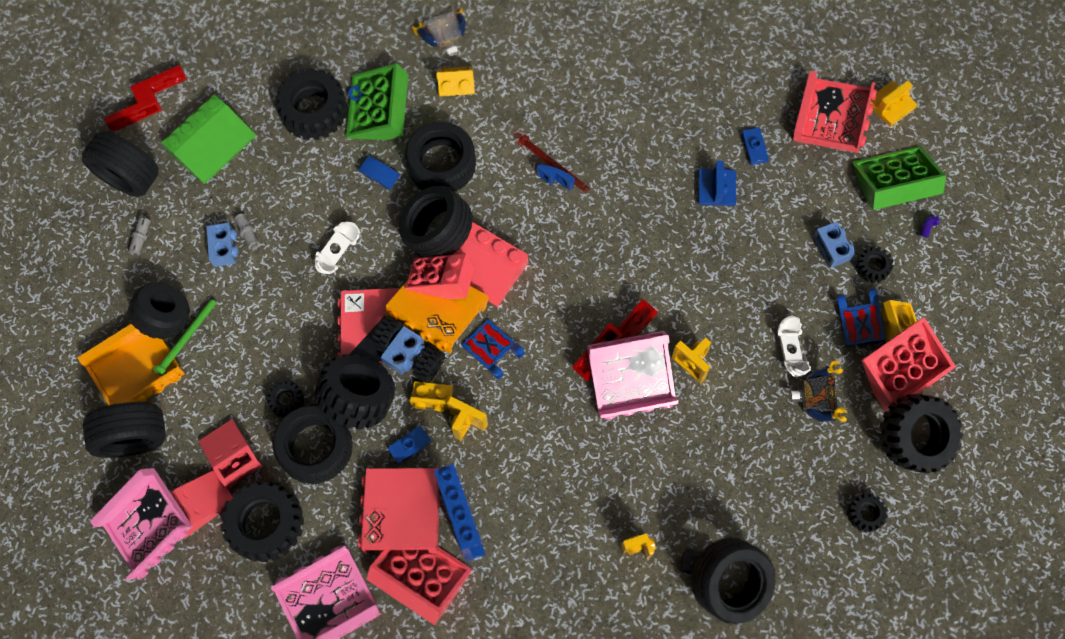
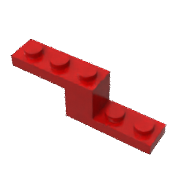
[104,65,187,132]
[572,299,658,381]

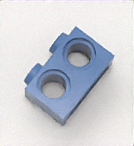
[813,221,855,268]
[207,223,238,267]
[381,326,425,375]

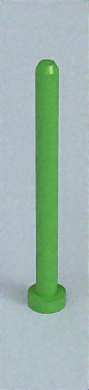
[153,299,216,376]

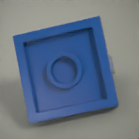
[698,161,736,206]

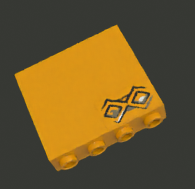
[385,281,489,354]

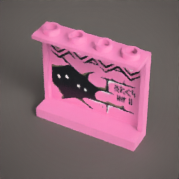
[587,331,678,419]
[90,468,192,580]
[270,546,381,639]

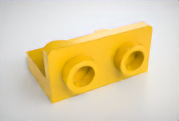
[410,381,453,412]
[620,533,656,559]

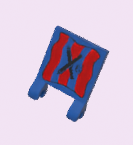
[837,289,886,346]
[461,319,525,380]

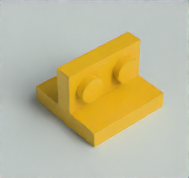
[437,66,475,96]
[870,80,918,127]
[880,300,917,343]
[672,338,712,384]
[447,397,488,441]

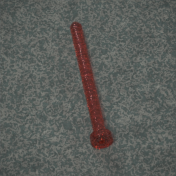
[518,134,590,193]

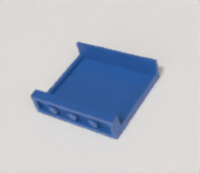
[434,463,486,562]

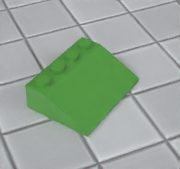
[346,63,408,140]
[161,95,256,184]
[852,146,946,210]

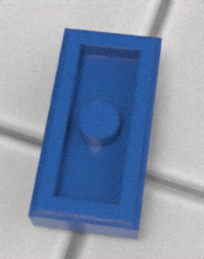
[741,128,769,165]
[387,425,431,465]

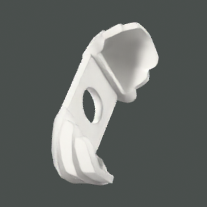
[314,221,360,274]
[778,316,811,378]

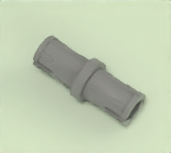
[234,214,260,250]
[128,217,151,256]

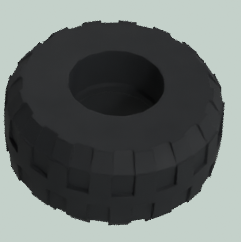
[128,283,190,339]

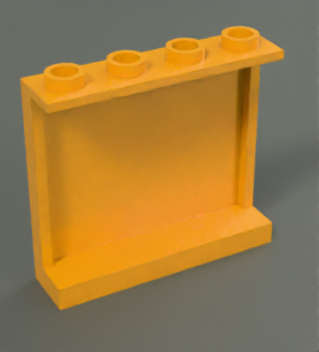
[77,323,185,405]

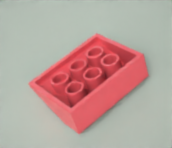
[452,222,528,307]
[862,317,956,411]
[366,547,472,626]

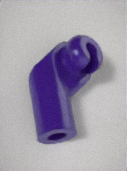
[919,214,940,238]

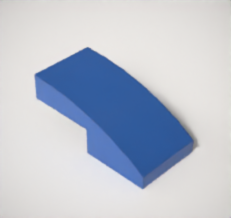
[358,156,400,190]
[537,164,575,191]

